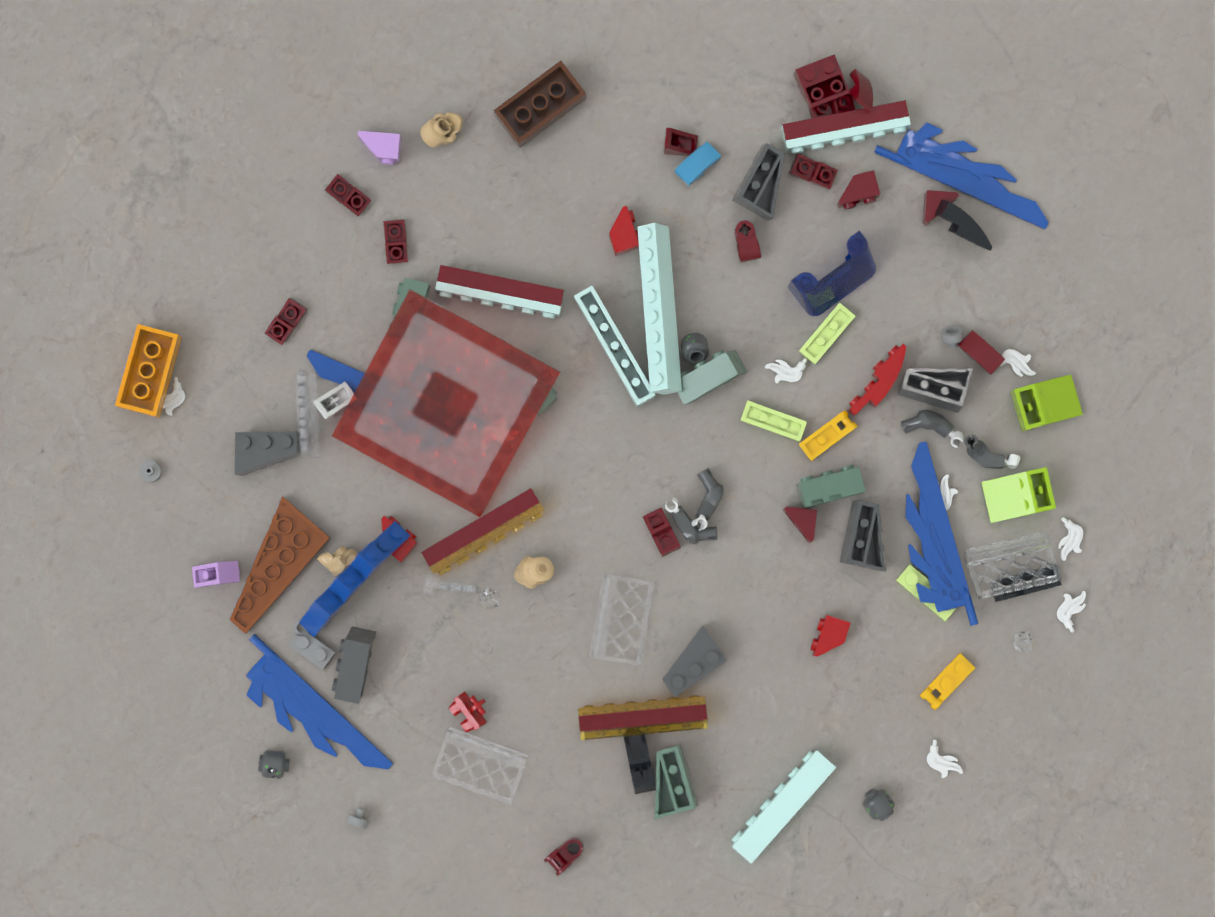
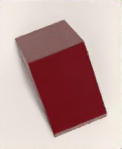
[664,128,698,156]
[923,190,959,226]
[783,507,817,543]

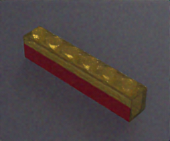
[421,488,544,576]
[578,695,708,740]

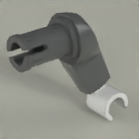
[901,410,964,448]
[964,435,1020,469]
[691,468,724,531]
[665,497,717,544]

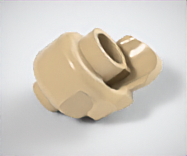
[420,112,463,148]
[317,546,358,577]
[514,556,554,589]

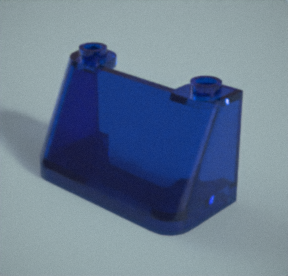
[788,230,876,316]

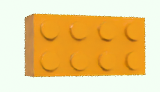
[115,324,182,418]

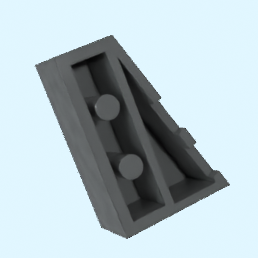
[732,143,785,221]
[898,368,973,413]
[840,500,886,572]

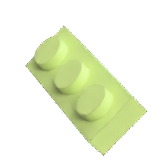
[799,303,855,365]
[740,400,807,442]
[896,564,956,621]

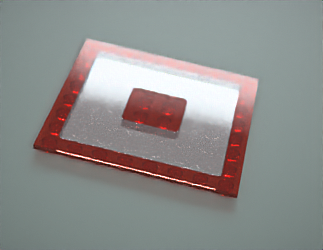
[332,289,560,517]

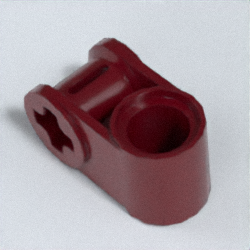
[735,220,761,263]
[544,837,584,876]

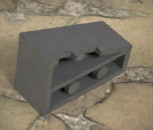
[235,432,304,476]
[332,626,376,704]
[662,626,727,697]

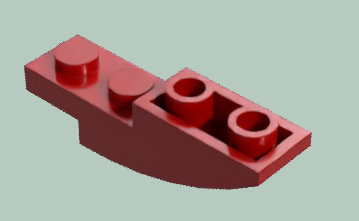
[848,344,906,416]

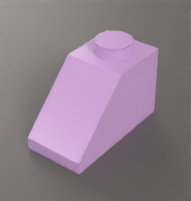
[358,131,401,165]
[192,561,240,588]

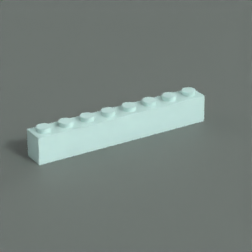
[637,223,682,395]

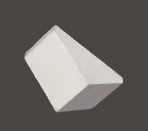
[313,382,357,419]

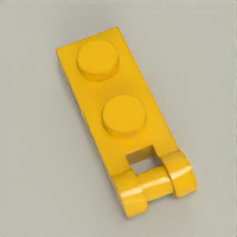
[798,410,858,461]
[919,653,975,711]

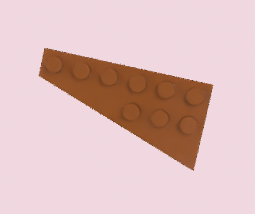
[230,496,330,634]

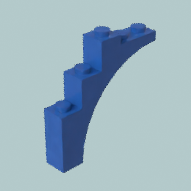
[299,521,411,637]

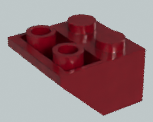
[794,54,850,109]

